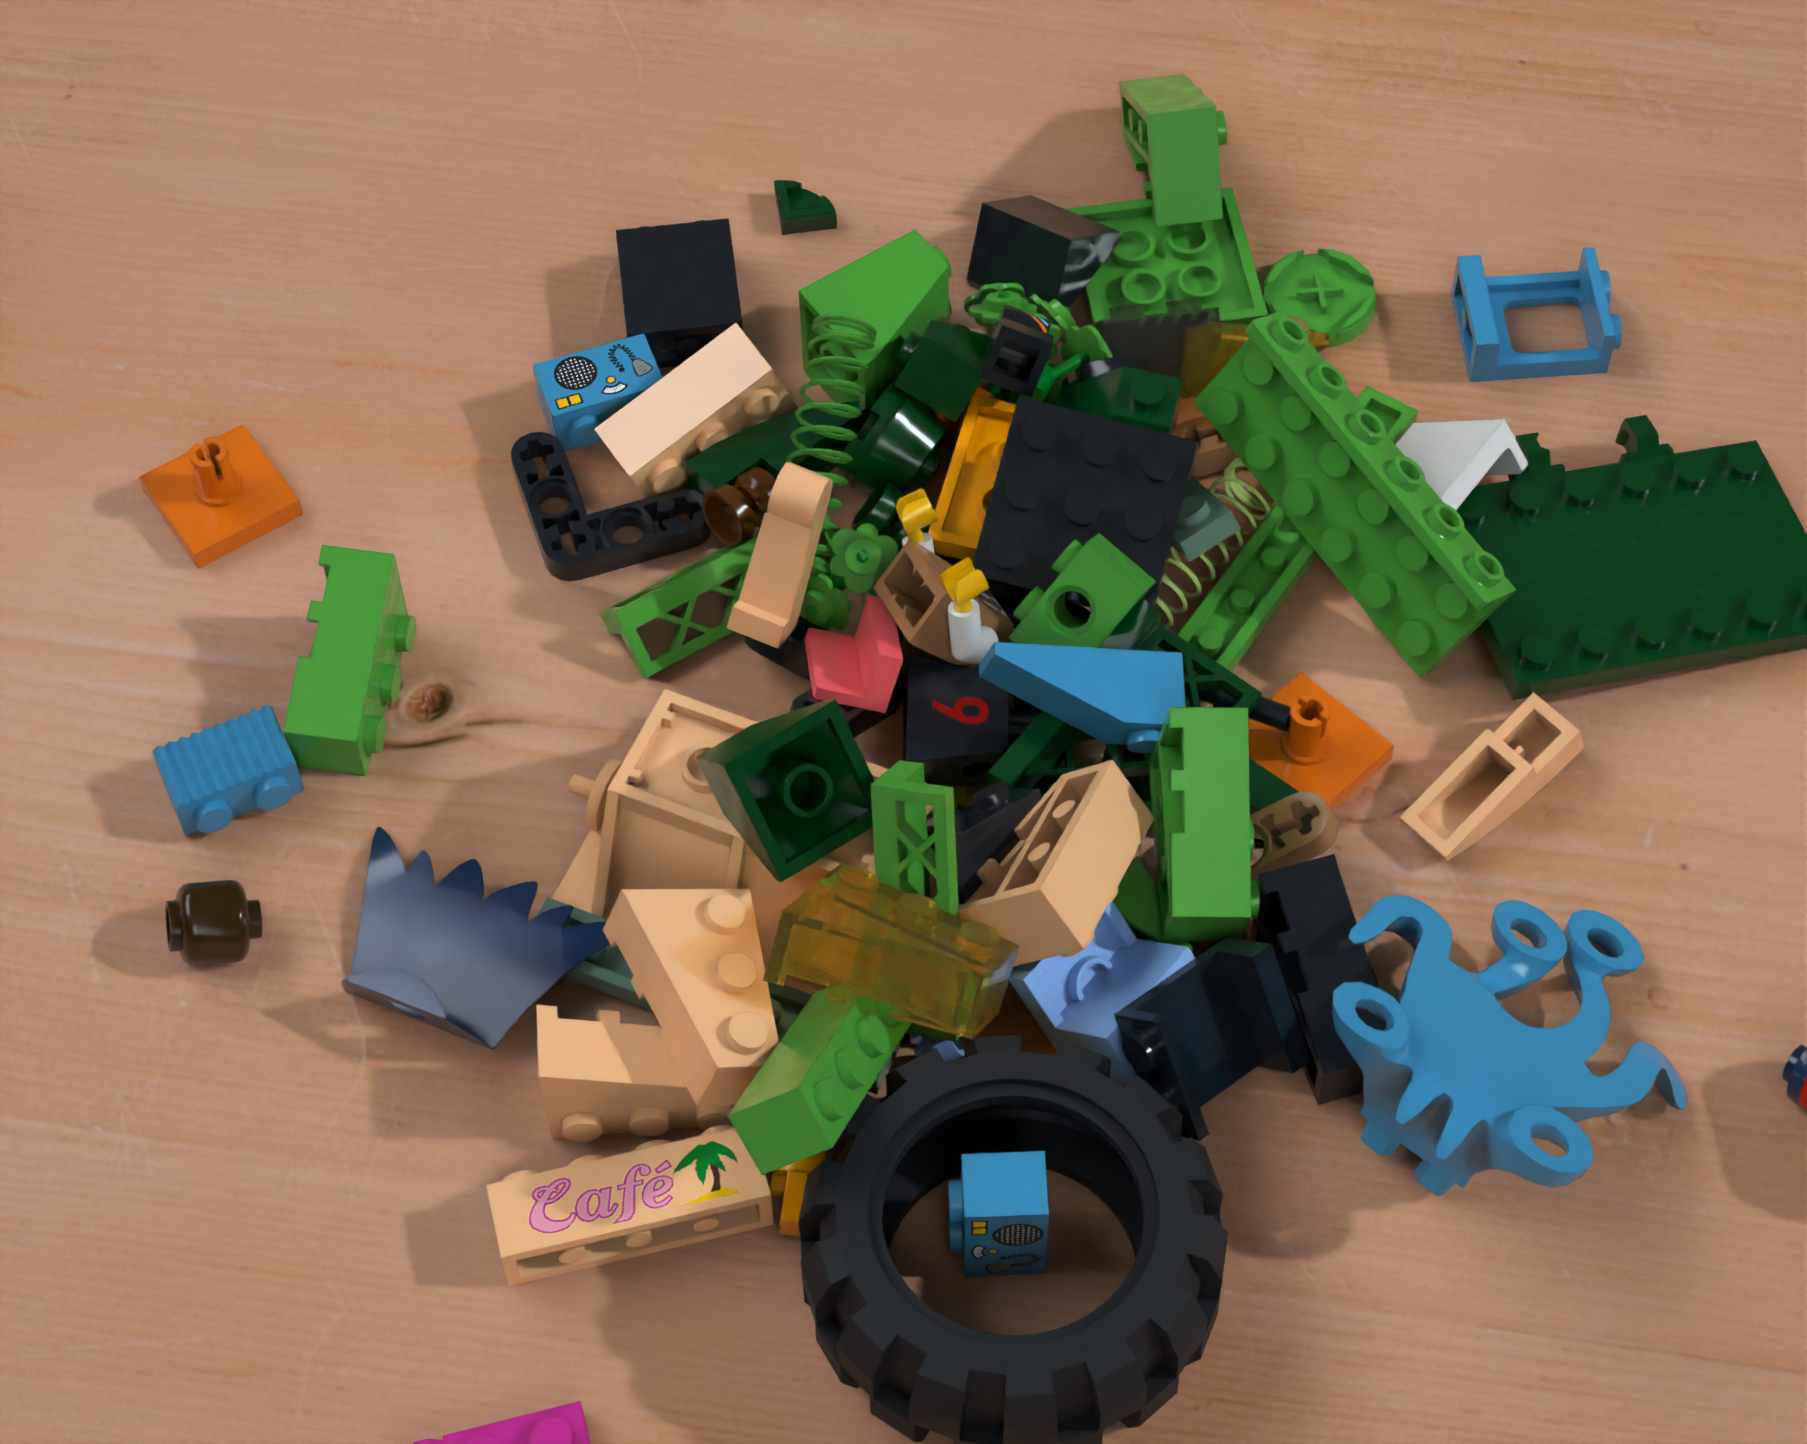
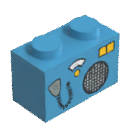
[532,333,662,451]
[948,1151,1049,1277]

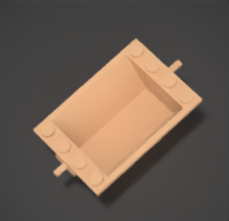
[551,689,955,995]

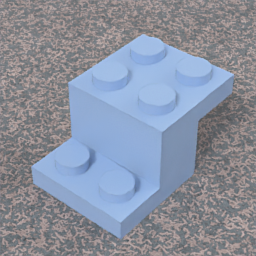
[1007,901,1195,1087]

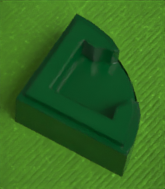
[774,180,837,235]

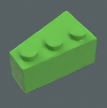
[1119,74,1227,227]
[283,545,416,776]
[1148,707,1260,942]

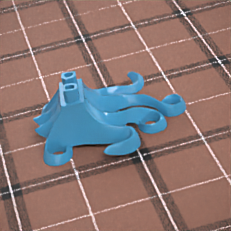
[1332,895,1687,1196]

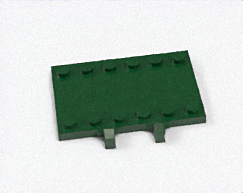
[1456,415,1807,700]

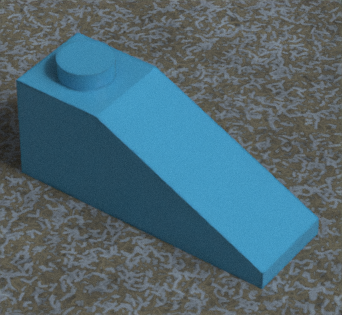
[979,642,1185,753]

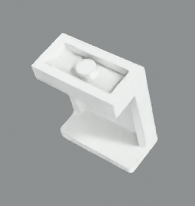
[1396,419,1528,510]

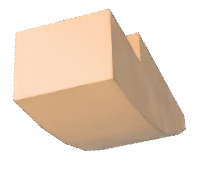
[1400,692,1584,861]

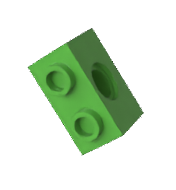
[1008,533,1156,648]

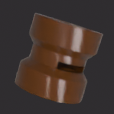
[702,467,776,546]

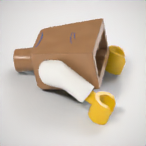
[873,489,1015,669]

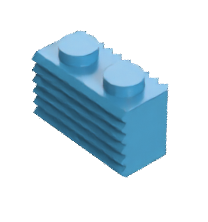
[152,705,304,836]

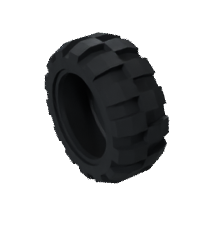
[798,1035,1228,1444]

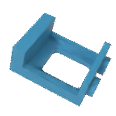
[1451,247,1622,382]

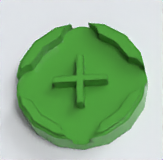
[1263,249,1376,348]

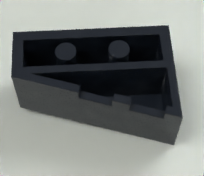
[1250,854,1386,1105]

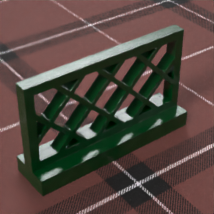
[987,599,1262,836]

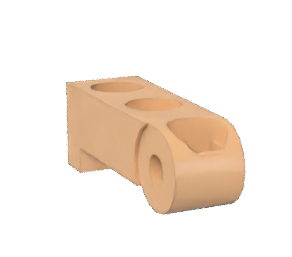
[726,462,833,649]

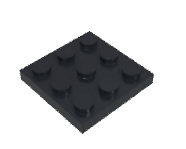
[973,396,1198,608]

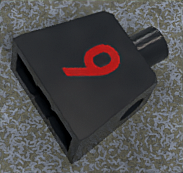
[902,656,1041,787]

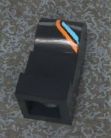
[981,304,1054,398]

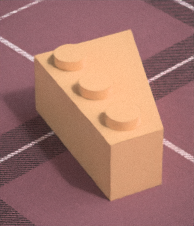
[594,323,798,498]
[536,1005,734,1142]

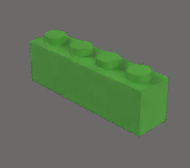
[727,966,912,1175]

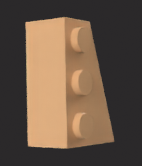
[959,760,1155,974]
[603,889,779,1106]

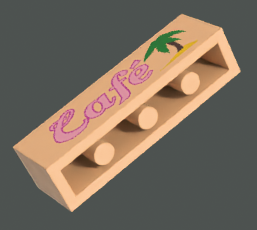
[486,1124,774,1287]

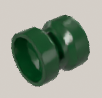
[851,480,931,553]

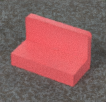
[804,595,903,713]

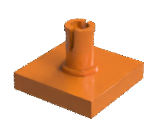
[139,424,303,569]
[1248,672,1394,810]

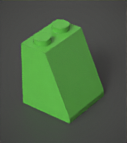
[798,229,952,419]

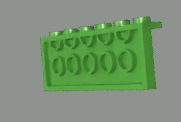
[1193,311,1516,678]

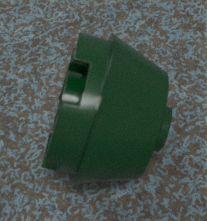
[836,383,949,496]

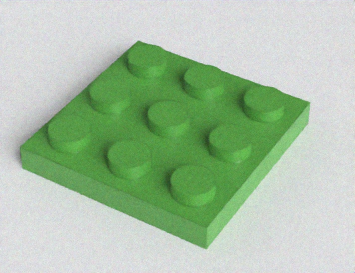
[1067,188,1268,349]

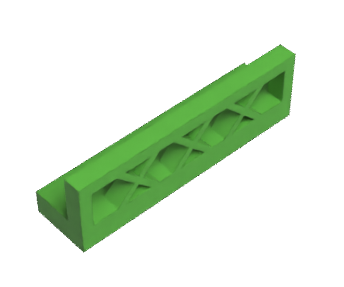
[599,511,836,678]
[870,760,964,1042]

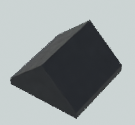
[966,195,1122,308]

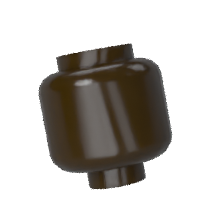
[165,880,262,966]

